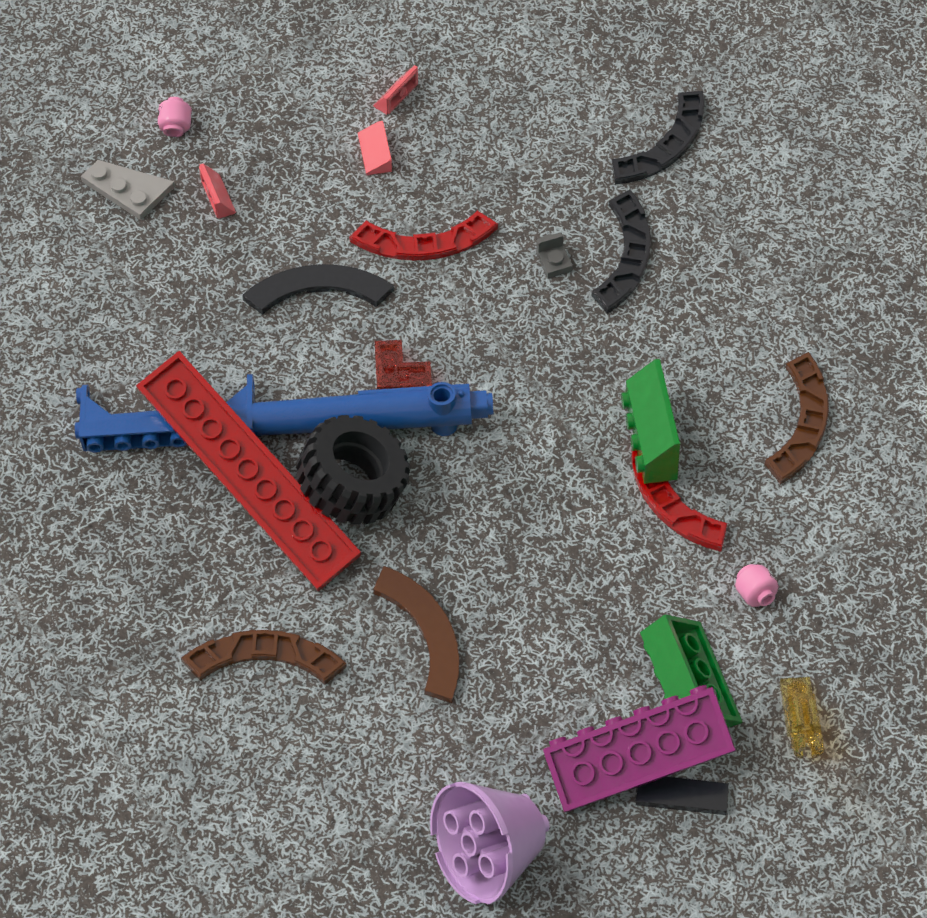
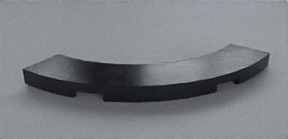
[612,91,704,185]
[591,189,651,314]
[242,264,394,315]

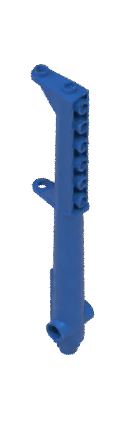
[75,374,494,453]

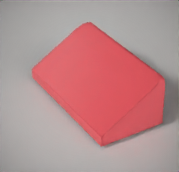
[373,65,418,115]
[358,121,392,175]
[199,163,236,219]

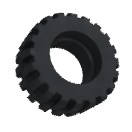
[296,415,410,525]

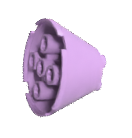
[430,782,550,904]

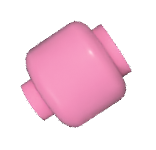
[157,97,192,137]
[735,564,778,607]

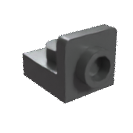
[536,232,573,279]

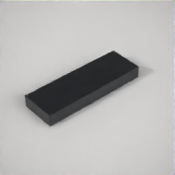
[636,777,729,815]

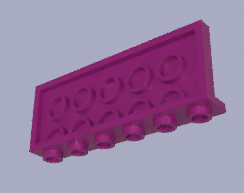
[543,685,736,813]

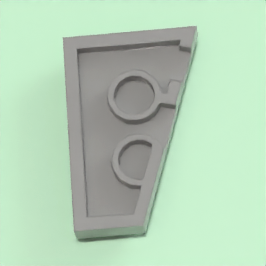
[81,160,175,220]

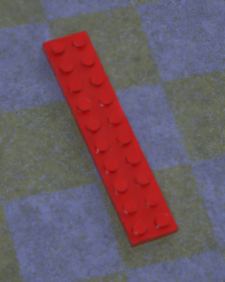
[136,351,362,592]

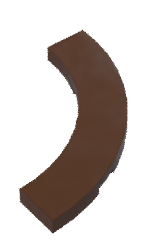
[765,352,829,485]
[373,566,459,703]
[181,630,347,685]

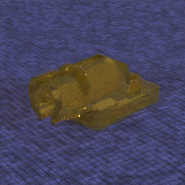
[779,677,824,759]

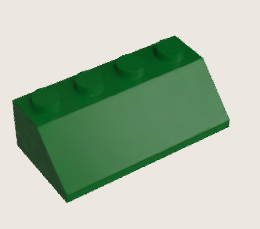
[621,359,680,484]
[640,614,743,728]

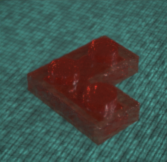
[375,340,432,389]

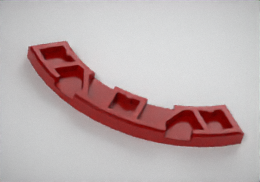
[349,210,498,261]
[631,451,728,552]

